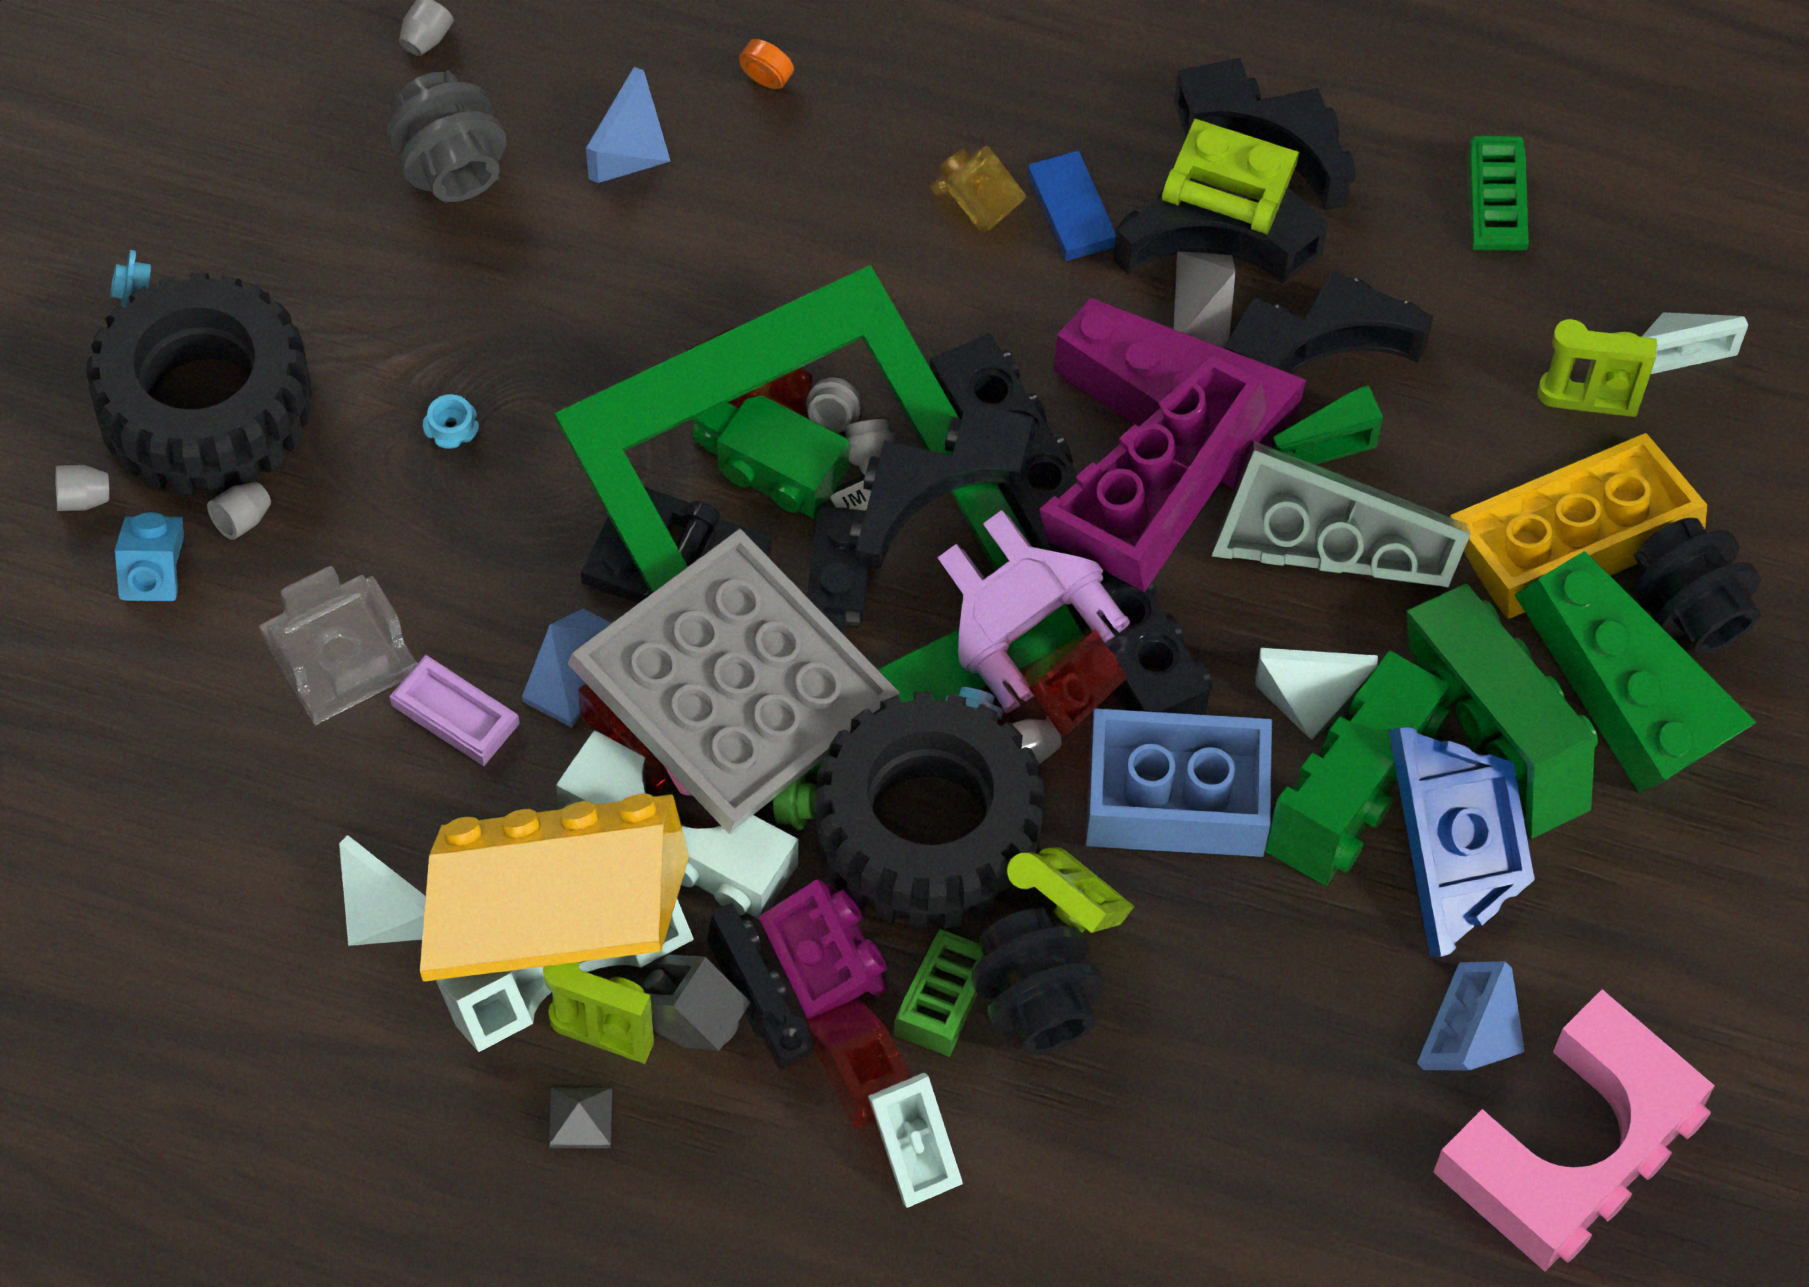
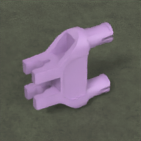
[938,510,1130,713]

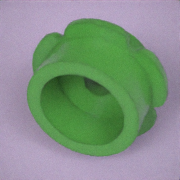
[773,775,817,830]

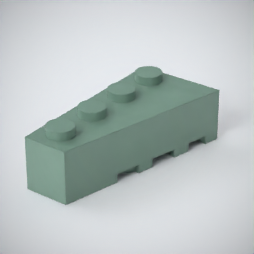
[1211,441,1470,587]

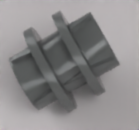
[387,70,507,204]

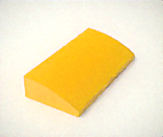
[1450,433,1707,619]

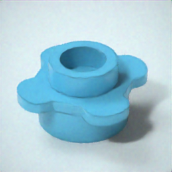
[111,250,151,308]

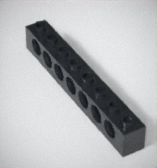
[930,333,1212,715]

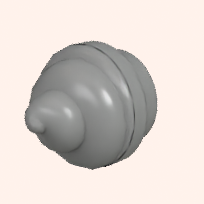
[806,377,863,433]
[844,419,898,474]

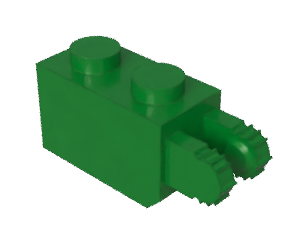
[691,395,850,520]

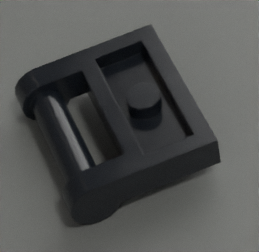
[581,487,721,604]

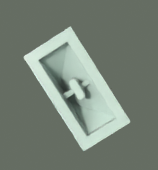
[1642,312,1748,374]
[1255,648,1378,740]
[339,835,426,946]
[868,1072,963,1208]

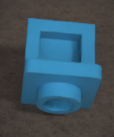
[115,512,184,601]

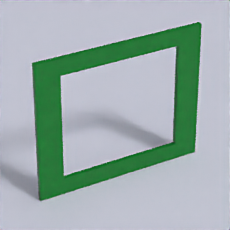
[554,265,1083,778]

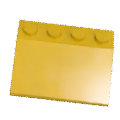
[420,793,689,982]

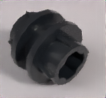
[1633,517,1761,655]
[971,908,1104,1054]

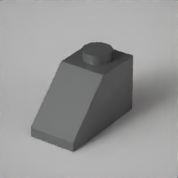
[618,954,751,1051]

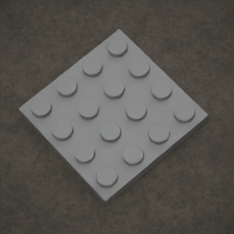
[568,529,900,833]

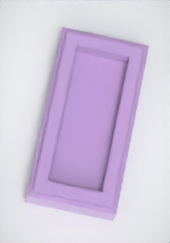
[389,655,519,766]

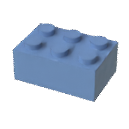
[1086,709,1272,857]

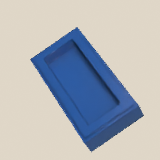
[1027,150,1116,262]

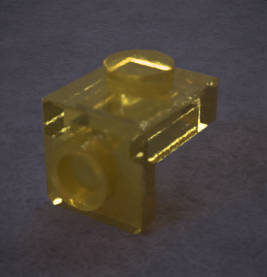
[930,145,1027,233]

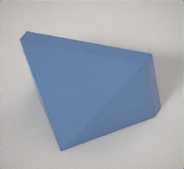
[586,67,671,183]
[522,608,612,728]
[1417,961,1525,1070]

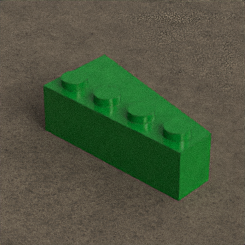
[1265,650,1451,887]

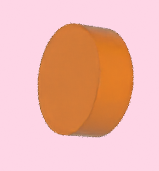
[739,39,794,89]

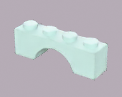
[556,730,798,920]
[436,899,694,1052]

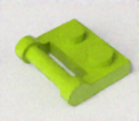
[1162,119,1299,234]
[1537,319,1657,417]
[1007,847,1135,933]
[543,962,654,1064]

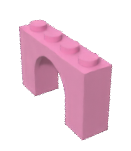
[1433,989,1715,1271]

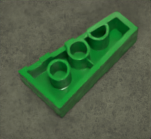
[1515,551,1757,793]
[1407,583,1598,839]

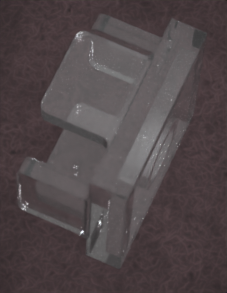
[259,566,417,725]

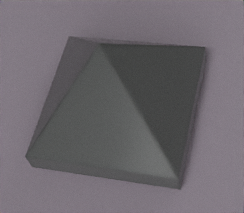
[549,1087,613,1148]

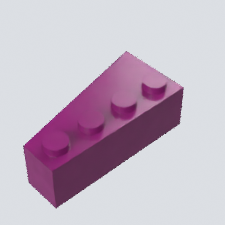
[1053,298,1306,490]
[1039,355,1267,592]

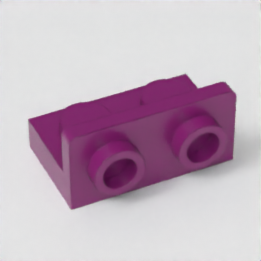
[758,879,889,1022]

